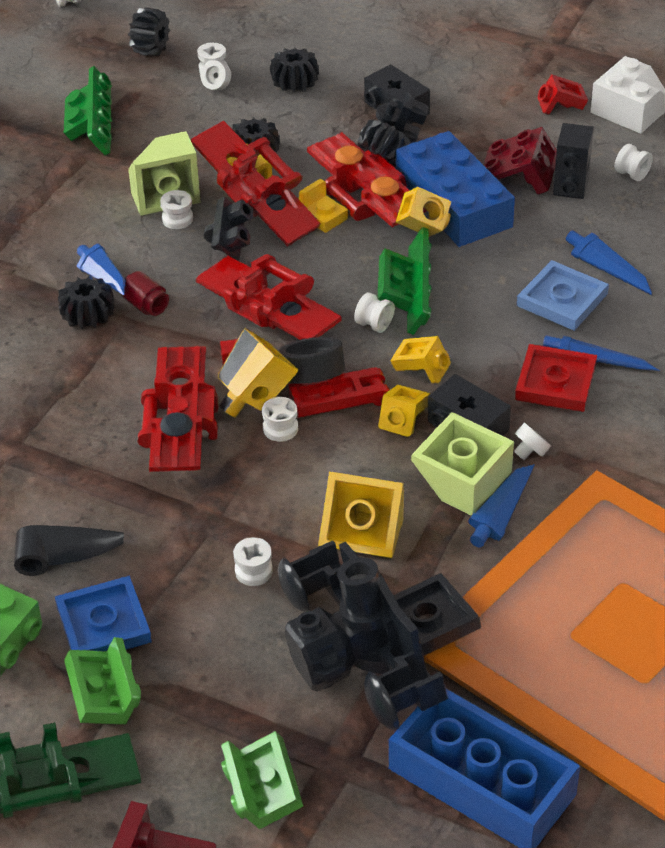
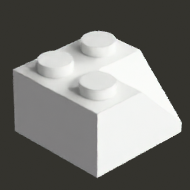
[590,56,665,134]

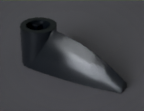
[14,525,124,576]

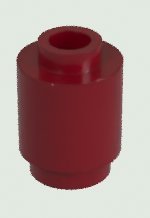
[121,271,169,316]

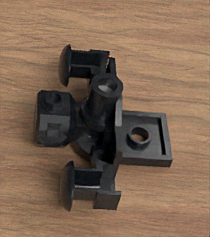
[278,540,481,730]

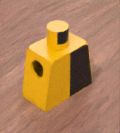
[218,328,298,418]

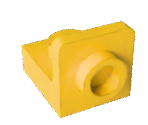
[299,179,348,233]
[390,336,451,383]
[378,385,430,437]

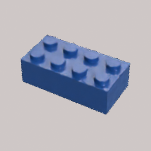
[396,131,515,247]
[389,689,580,848]

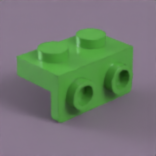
[0,584,42,676]
[64,637,141,724]
[221,731,303,830]

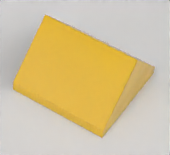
[318,471,404,558]

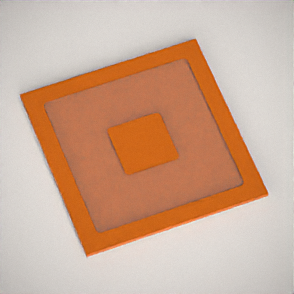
[424,470,665,821]

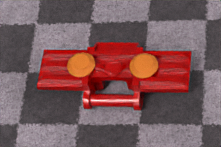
[307,132,427,228]

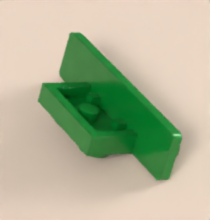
[64,66,112,156]
[378,227,432,335]

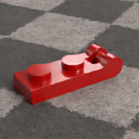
[289,367,390,418]

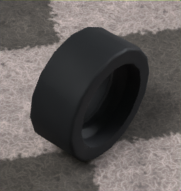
[278,337,345,384]

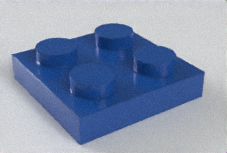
[55,576,152,651]

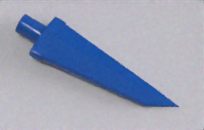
[566,230,653,296]
[77,244,126,295]
[543,335,660,371]
[468,464,535,547]

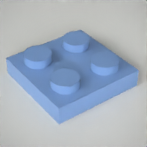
[517,260,609,331]

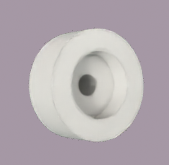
[200,60,231,90]
[514,422,551,461]

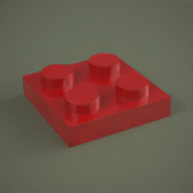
[515,344,597,412]

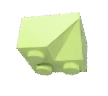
[129,131,201,216]
[411,412,514,515]

